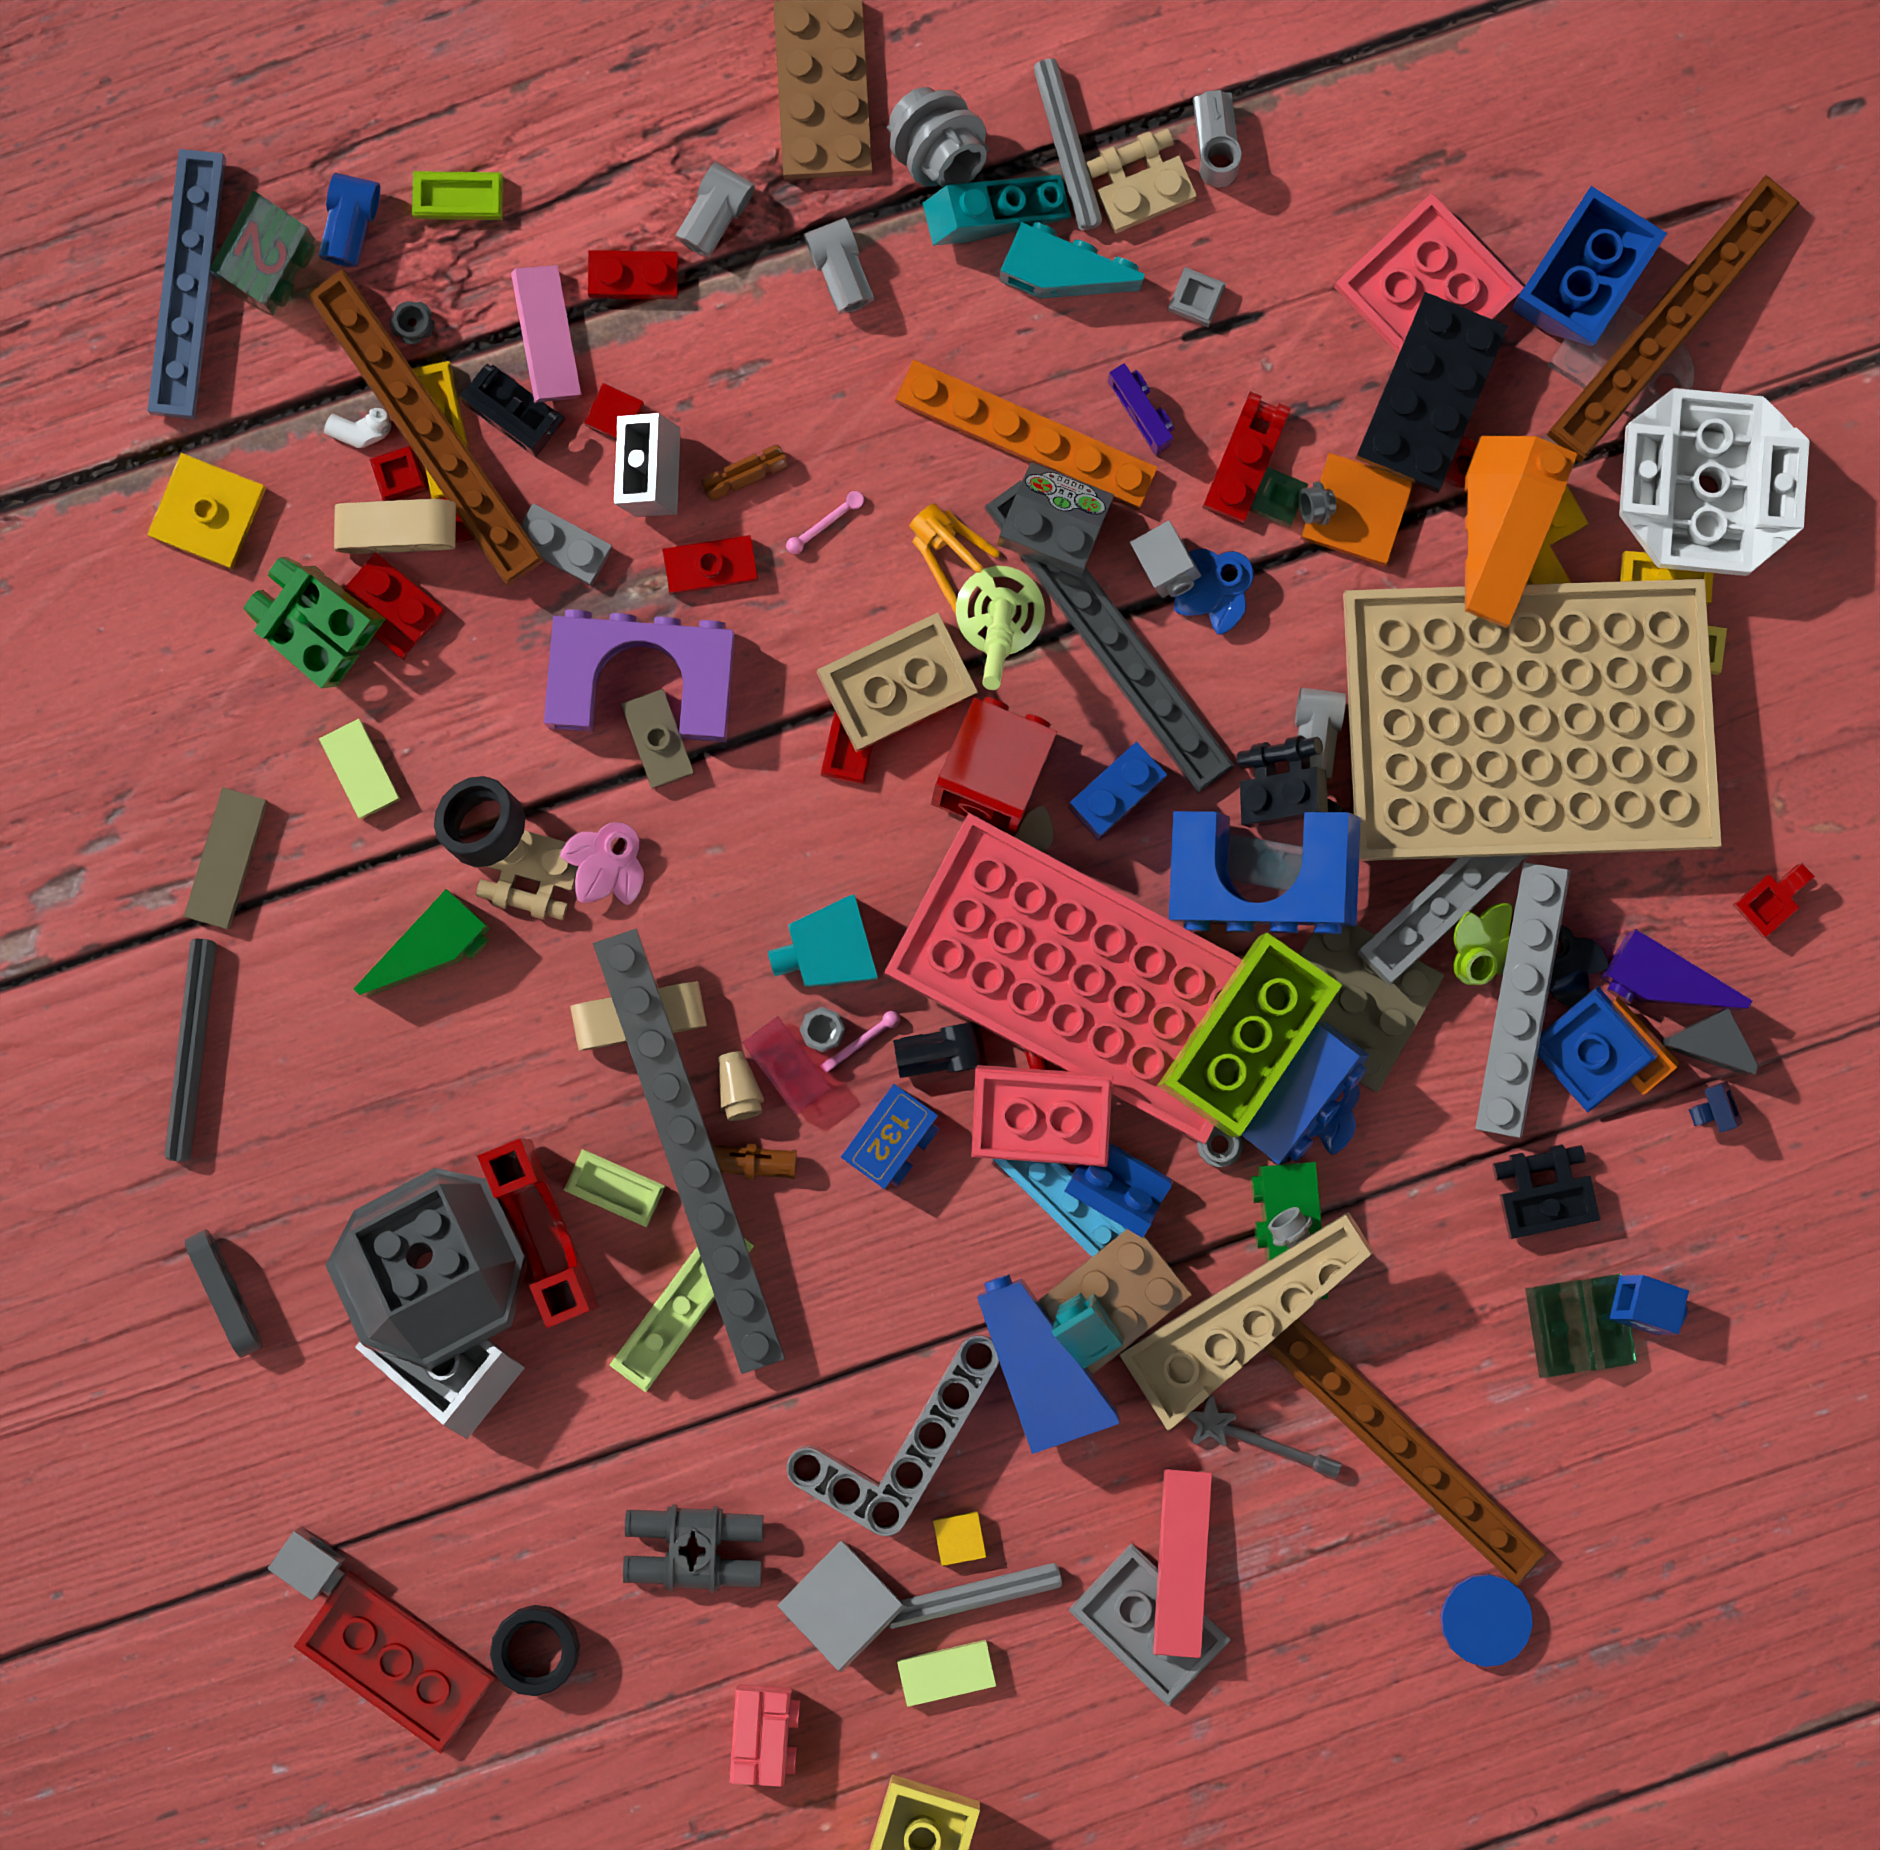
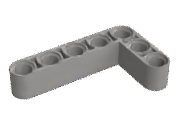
[786,1335,999,1536]

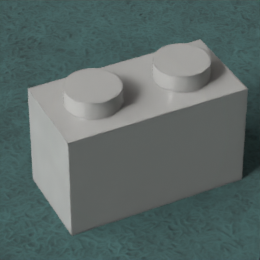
[614,413,681,517]

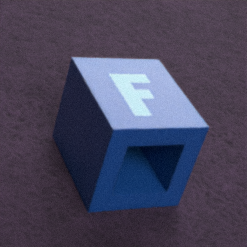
[1609,1275,1689,1335]

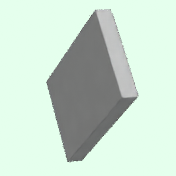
[1069,1543,1231,1706]

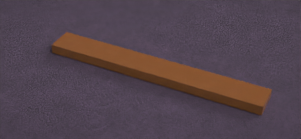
[1546,175,1800,463]
[306,269,545,587]
[1264,1318,1547,1587]

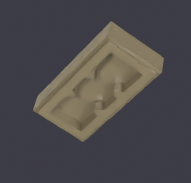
[621,689,694,790]

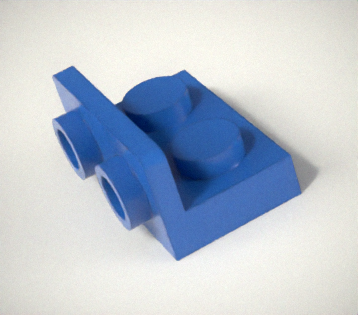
[1064,1142,1173,1238]

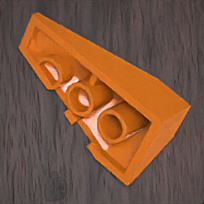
[1465,436,1577,628]

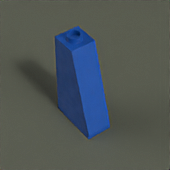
[977,1274,1120,1454]

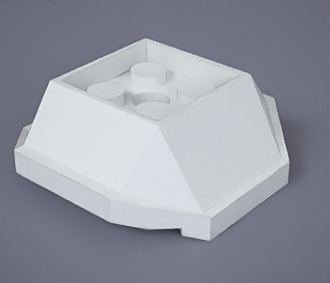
[1619,388,1809,576]

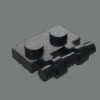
[1237,735,1328,828]
[1493,1144,1600,1239]

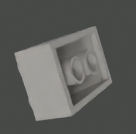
[355,1338,525,1439]

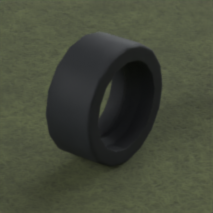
[434,776,526,867]
[490,1605,580,1696]

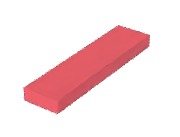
[1153,1469,1212,1658]

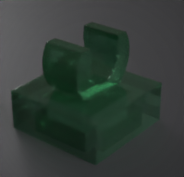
[1249,467,1309,528]

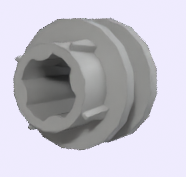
[887,87,989,187]

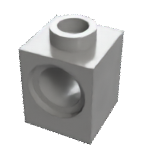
[1130,520,1201,598]
[268,1527,346,1601]

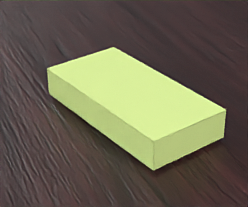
[319,719,401,820]
[563,1149,665,1227]
[897,1639,996,1707]

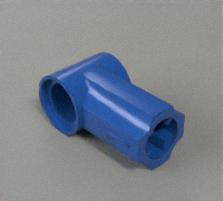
[318,173,381,268]

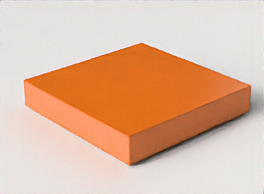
[1300,452,1413,567]

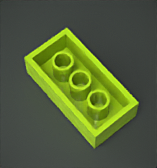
[1157,933,1342,1138]

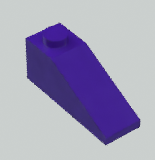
[1600,929,1753,1011]

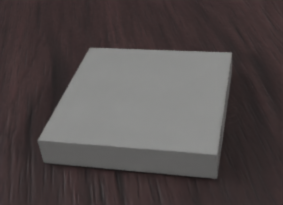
[777,1540,906,1672]

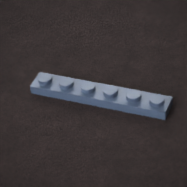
[147,149,226,419]

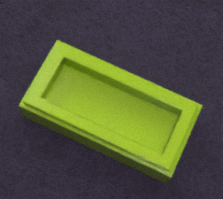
[412,171,504,220]

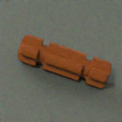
[702,445,788,500]

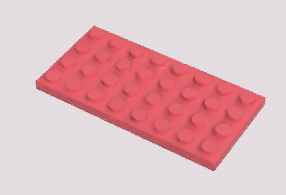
[883,813,1243,1144]

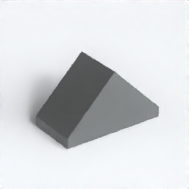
[1661,1008,1758,1076]

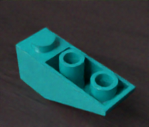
[923,175,1071,246]
[1000,222,1145,299]
[1051,1292,1124,1369]

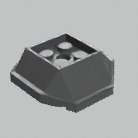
[326,1168,529,1370]

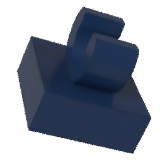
[1689,1081,1743,1133]

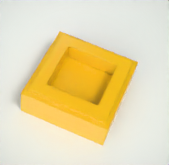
[933,1511,986,1566]

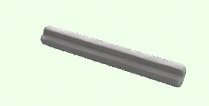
[1034,58,1102,231]
[888,1563,1062,1629]

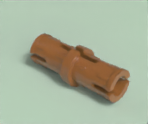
[712,1143,797,1180]

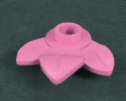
[560,822,644,905]

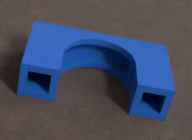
[1169,811,1361,934]

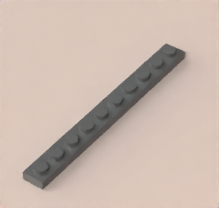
[593,928,785,1374]

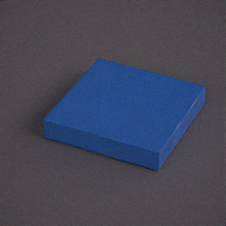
[1537,986,1658,1113]

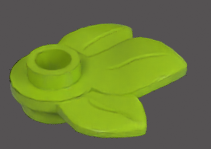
[1453,903,1512,985]

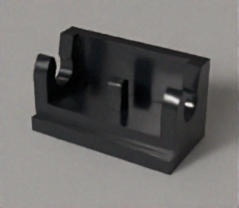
[459,363,565,458]

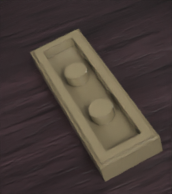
[184,787,268,930]

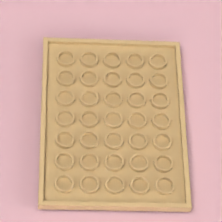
[1343,579,1722,861]

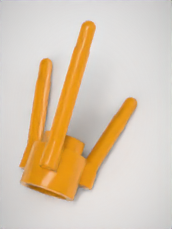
[909,503,1000,615]

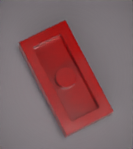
[588,250,679,300]

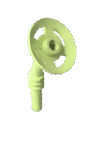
[955,566,1045,690]

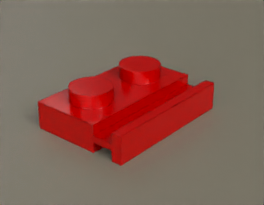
[344,552,445,661]

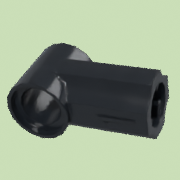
[893,1022,987,1078]

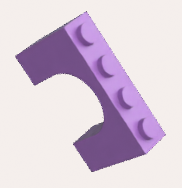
[544,610,735,743]

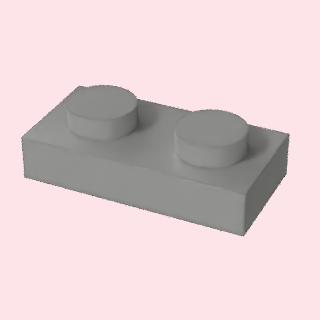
[521,503,613,587]

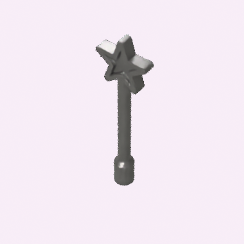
[1186,1395,1342,1480]

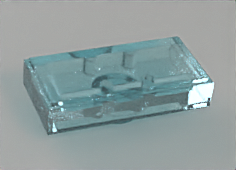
[1228,834,1303,891]

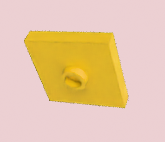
[147,453,266,570]

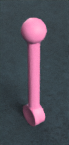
[786,491,864,554]
[820,1011,900,1073]

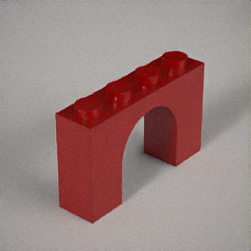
[477,1138,599,1329]

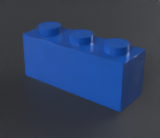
[1242,1022,1370,1165]

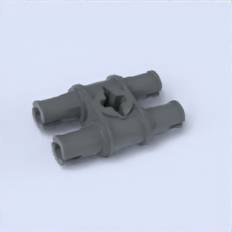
[623,1504,764,1593]

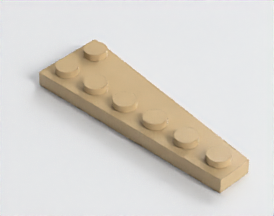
[1119,1212,1374,1431]

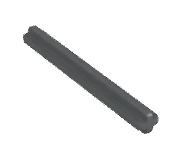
[164,938,216,1162]

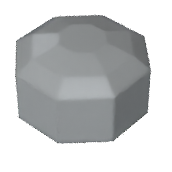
[800,1007,845,1052]

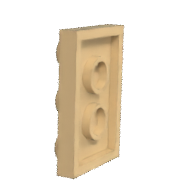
[816,612,978,752]

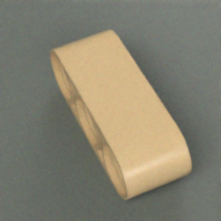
[334,499,456,554]
[570,981,707,1051]

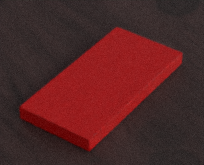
[293,1570,496,1754]

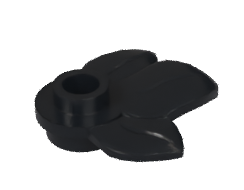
[1549,925,1609,1008]

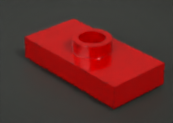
[662,535,758,595]

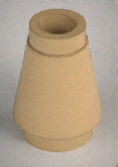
[718,1051,764,1121]

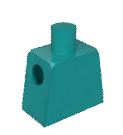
[767,894,878,988]

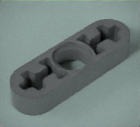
[184,1229,263,1358]

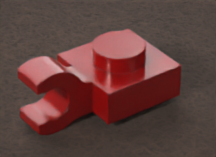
[1733,863,1815,938]

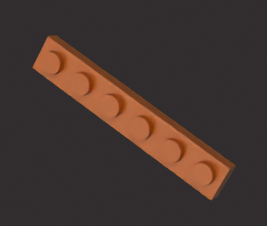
[895,359,1158,510]

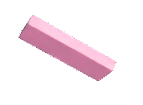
[511,265,581,403]

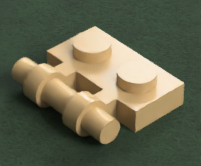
[1086,129,1197,234]
[476,830,578,921]

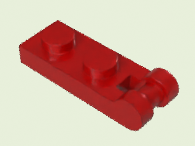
[1202,391,1291,524]

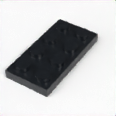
[1355,292,1508,493]

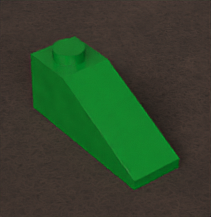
[353,889,491,997]

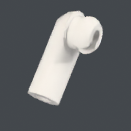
[324,408,392,448]

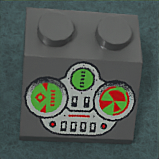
[998,462,1114,578]

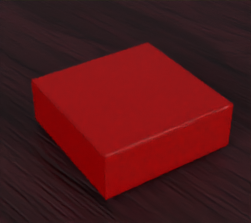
[584,383,644,440]
[370,446,427,501]

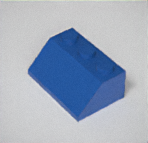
[1512,186,1667,347]

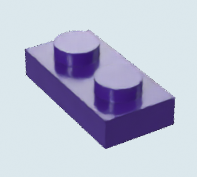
[1107,363,1174,456]

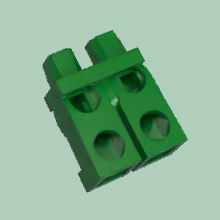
[243,557,386,689]

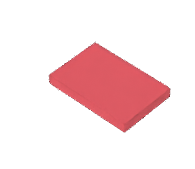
[971,1065,1113,1167]

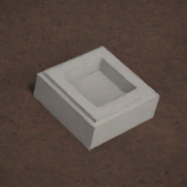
[1168,267,1226,327]

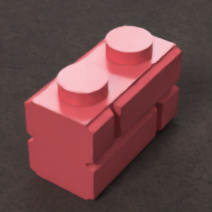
[729,1684,800,1787]

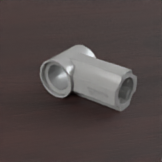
[1193,90,1242,188]
[675,162,755,258]
[804,218,874,314]
[1295,687,1346,780]

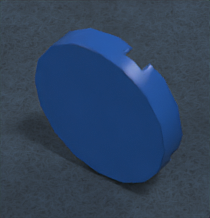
[1440,1573,1533,1667]

